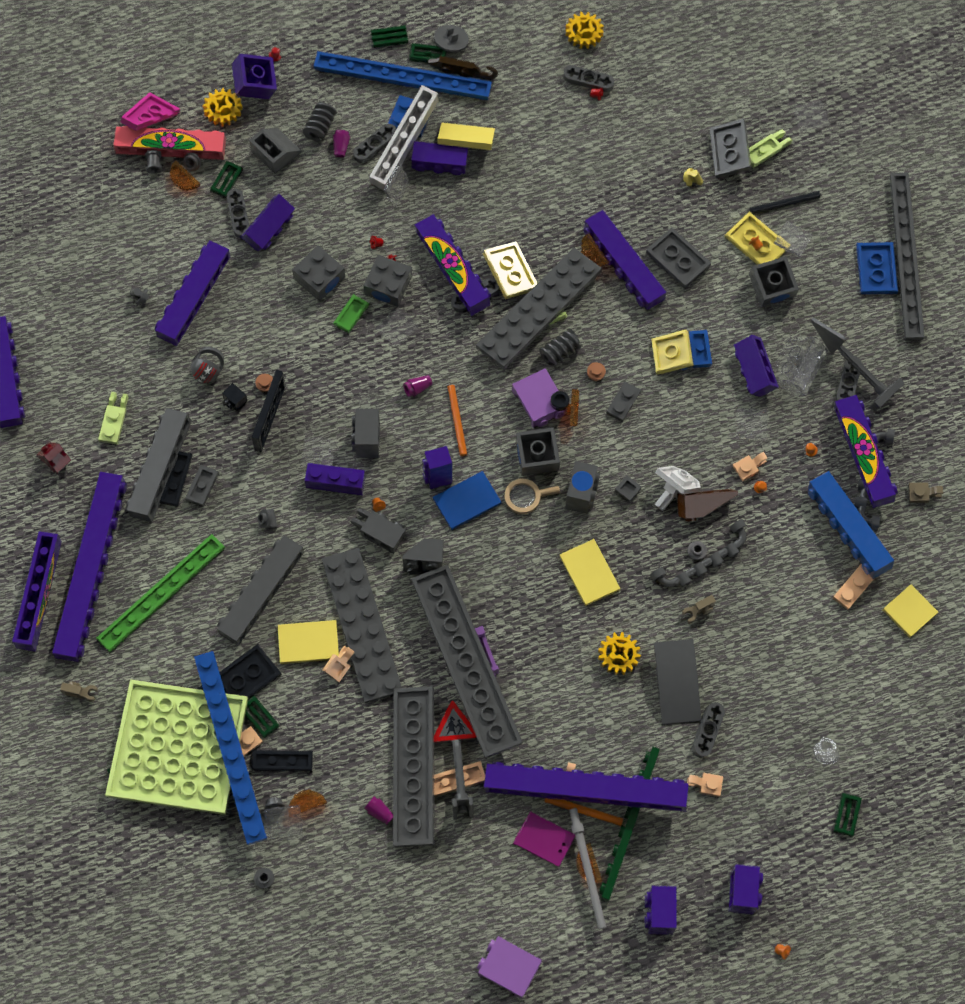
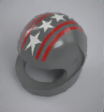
[190,347,224,383]

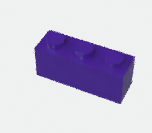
[411,141,468,175]
[241,194,295,251]
[734,335,779,397]
[422,446,452,489]
[305,463,365,496]

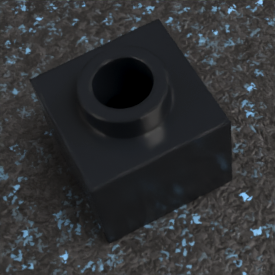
[222,383,247,411]

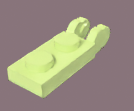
[749,129,792,168]
[98,392,128,445]

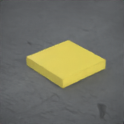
[651,330,693,374]
[883,584,938,638]

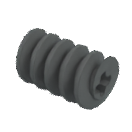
[303,101,337,142]
[539,328,581,366]

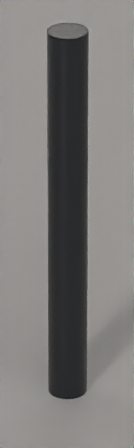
[749,191,821,214]

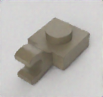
[908,483,943,503]
[682,595,716,624]
[60,681,98,702]

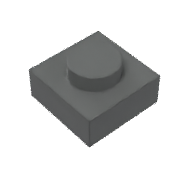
[614,476,642,503]

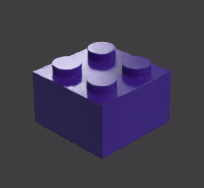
[232,53,277,99]
[728,864,763,915]
[644,886,677,935]

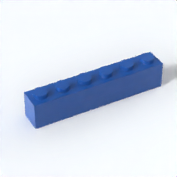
[808,471,894,579]

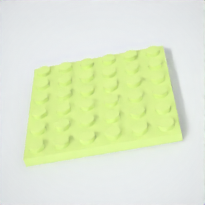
[105,679,248,815]

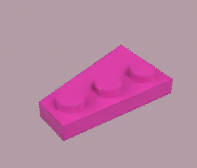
[120,92,180,131]

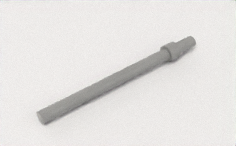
[569,808,606,929]

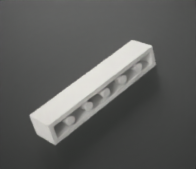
[369,85,438,192]

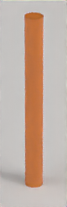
[447,385,467,456]
[544,798,623,826]

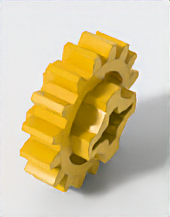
[565,12,604,49]
[203,88,243,126]
[598,632,641,675]

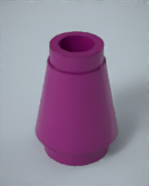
[333,130,351,158]
[403,375,432,397]
[364,796,393,825]

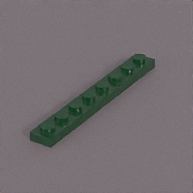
[599,746,660,903]

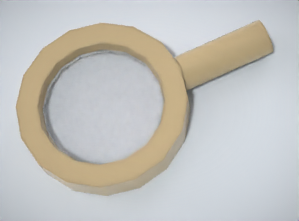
[505,479,560,514]

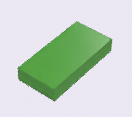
[333,294,369,333]

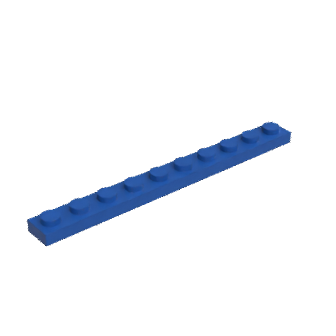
[314,51,492,100]
[194,651,268,845]

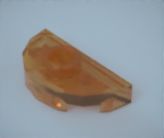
[170,160,200,191]
[581,233,609,267]
[566,389,579,426]
[288,790,327,818]
[576,843,602,883]

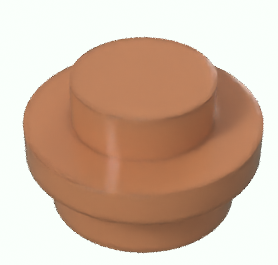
[587,362,606,381]
[255,374,273,392]

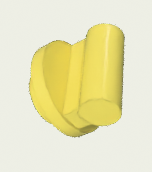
[683,168,703,186]

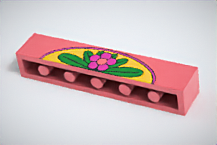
[114,126,226,160]

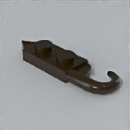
[428,56,498,80]

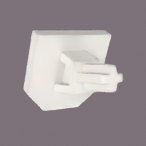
[655,466,701,511]

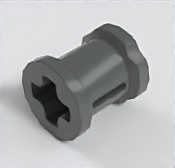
[145,150,163,173]

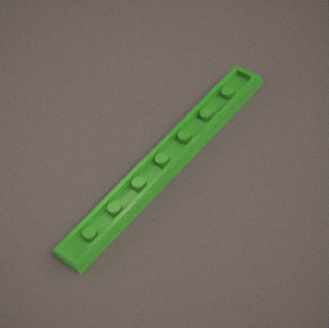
[96,534,225,653]

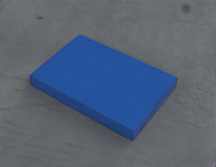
[856,242,898,294]
[433,471,501,530]

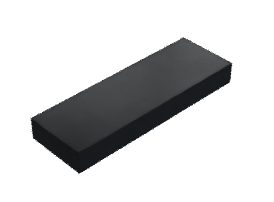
[160,451,193,507]
[252,750,313,772]

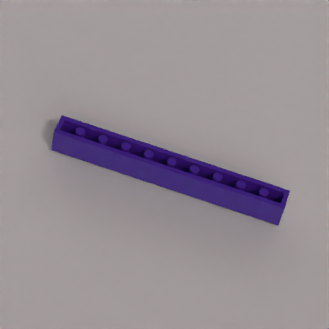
[52,472,127,662]
[484,762,689,812]

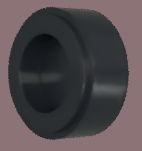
[550,391,570,411]

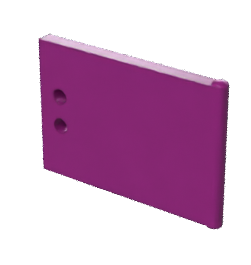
[513,811,576,867]

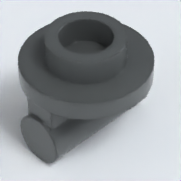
[130,288,149,305]
[257,509,277,529]

